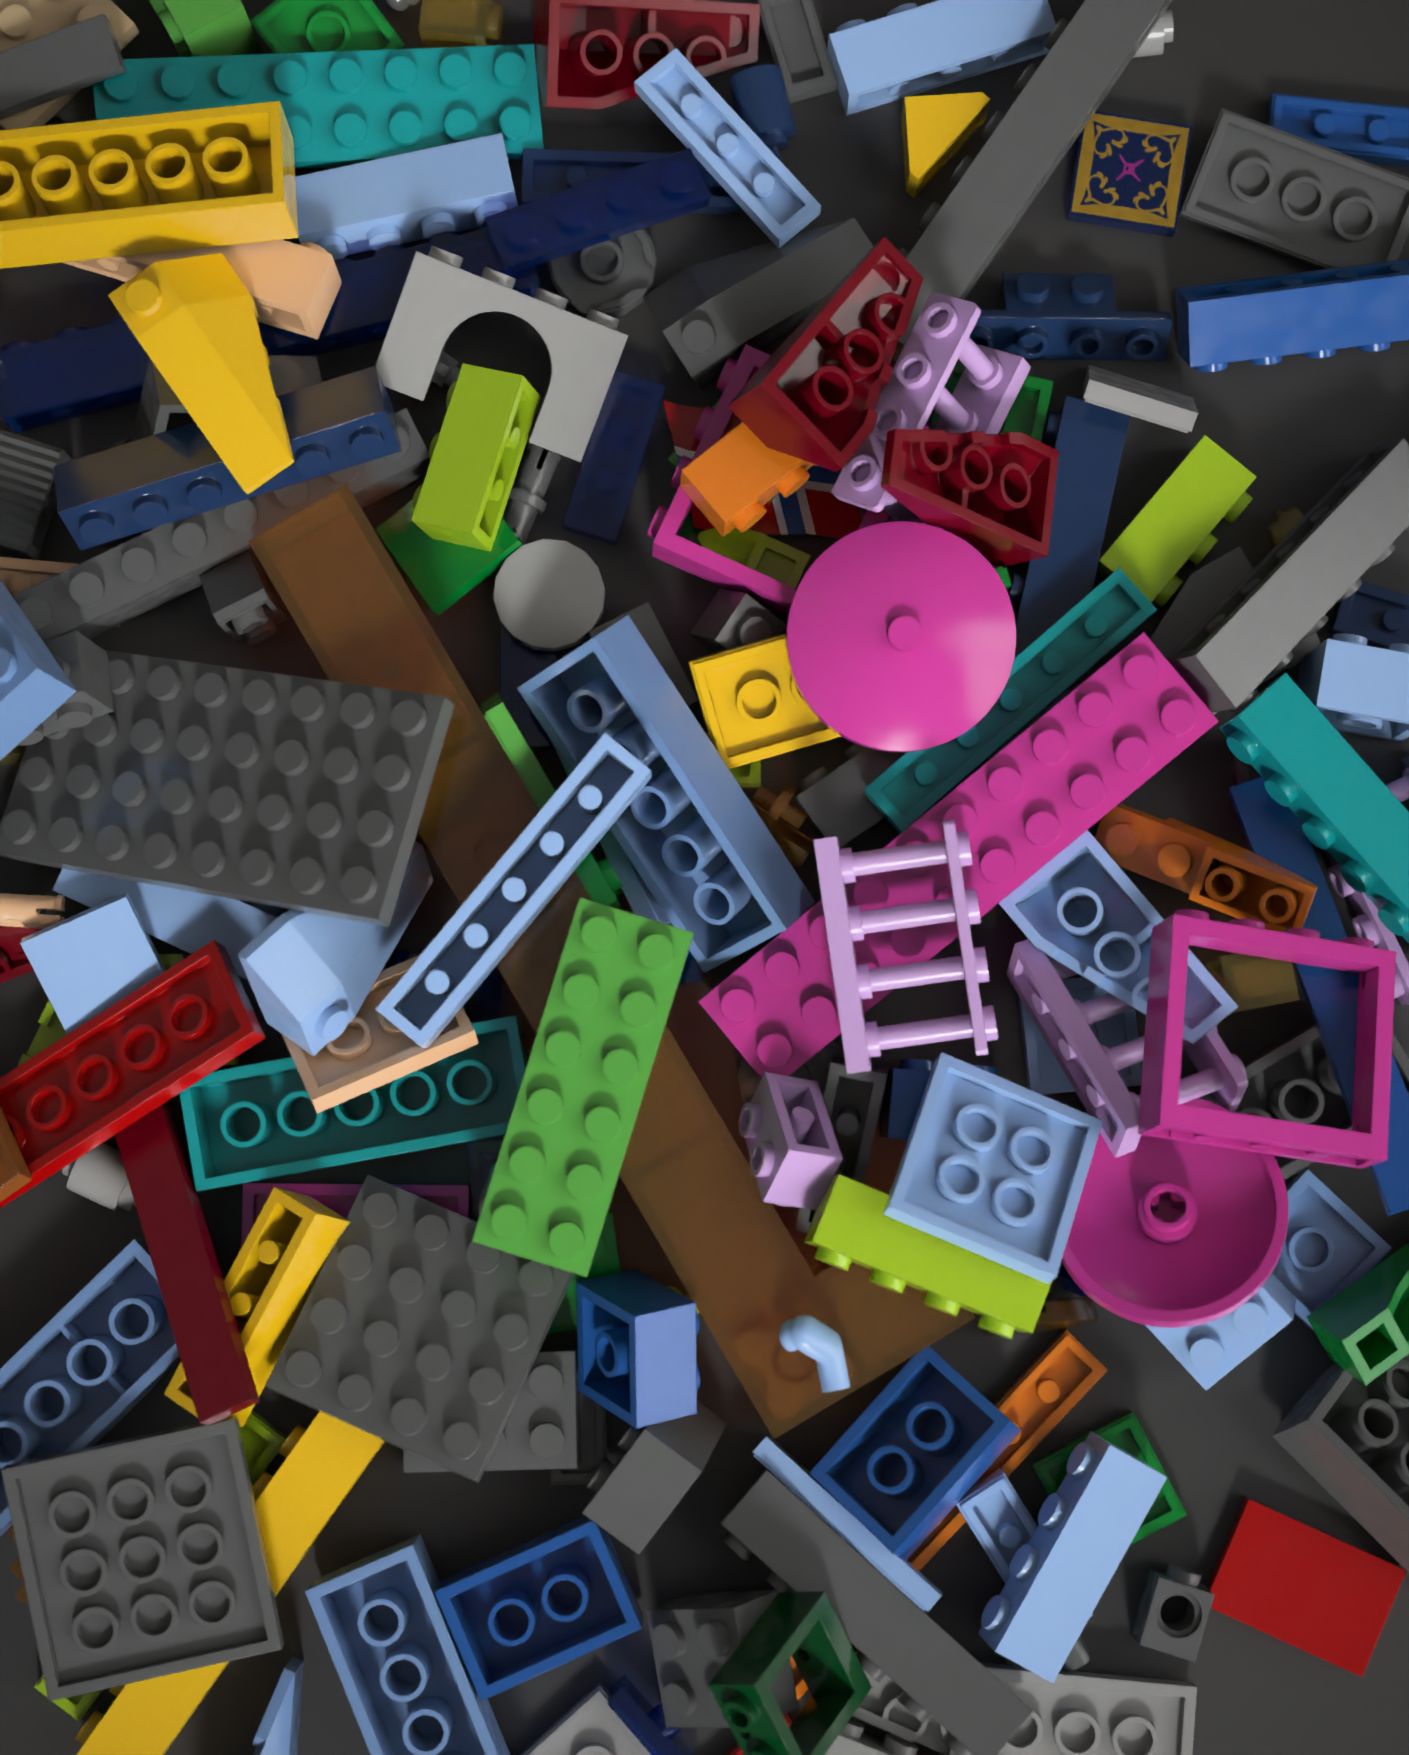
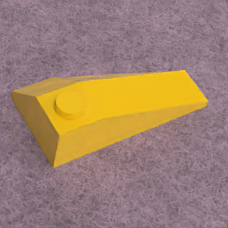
[108,253,295,495]

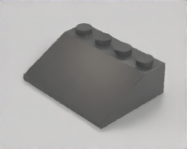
[1272,1354,1409,1572]

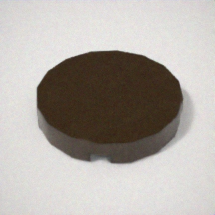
[983,1297,1099,1336]

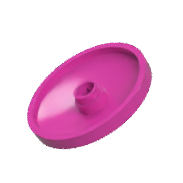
[786,521,1016,752]
[1061,1098,1289,1328]

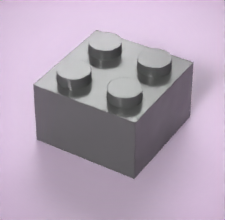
[646,1590,799,1728]

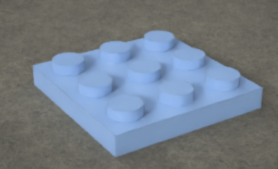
[883,1052,1103,1284]

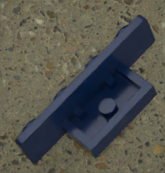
[970,272,1172,361]

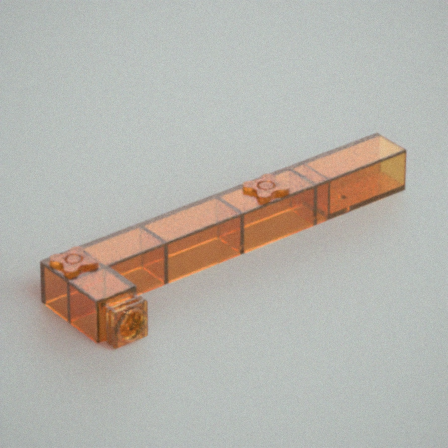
[248,484,975,1439]

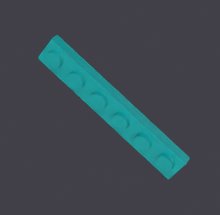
[863,568,1157,834]

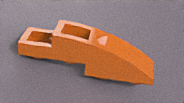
[1095,803,1318,933]

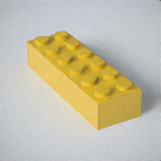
[0,101,298,269]

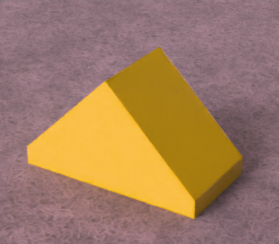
[901,92,990,198]

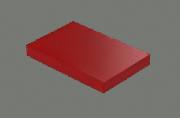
[1207,1496,1407,1677]

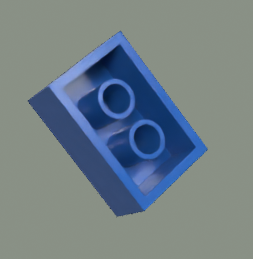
[810,1343,1021,1560]
[435,1515,644,1701]

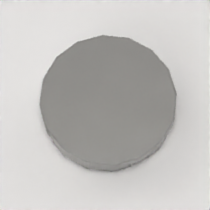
[493,539,605,652]

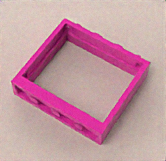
[647,344,929,617]
[1138,909,1396,1169]

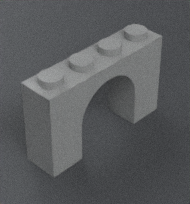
[375,246,628,462]

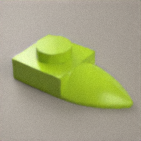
[698,528,811,589]

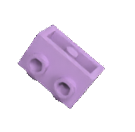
[738,1072,843,1210]

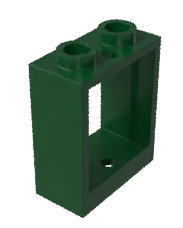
[708,1591,872,1755]

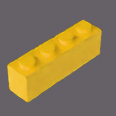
[164,1187,350,1427]

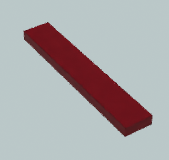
[115,1100,260,1425]

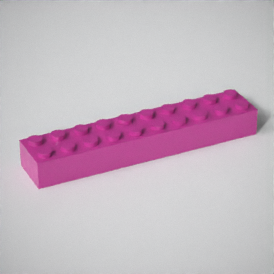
[698,632,1219,1079]

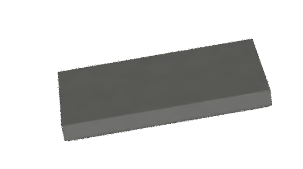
[1179,108,1409,270]

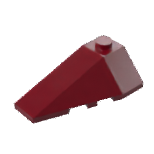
[532,0,760,109]
[728,236,923,472]
[881,429,1059,567]

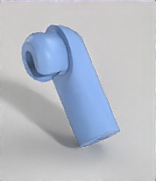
[779,1315,851,1392]

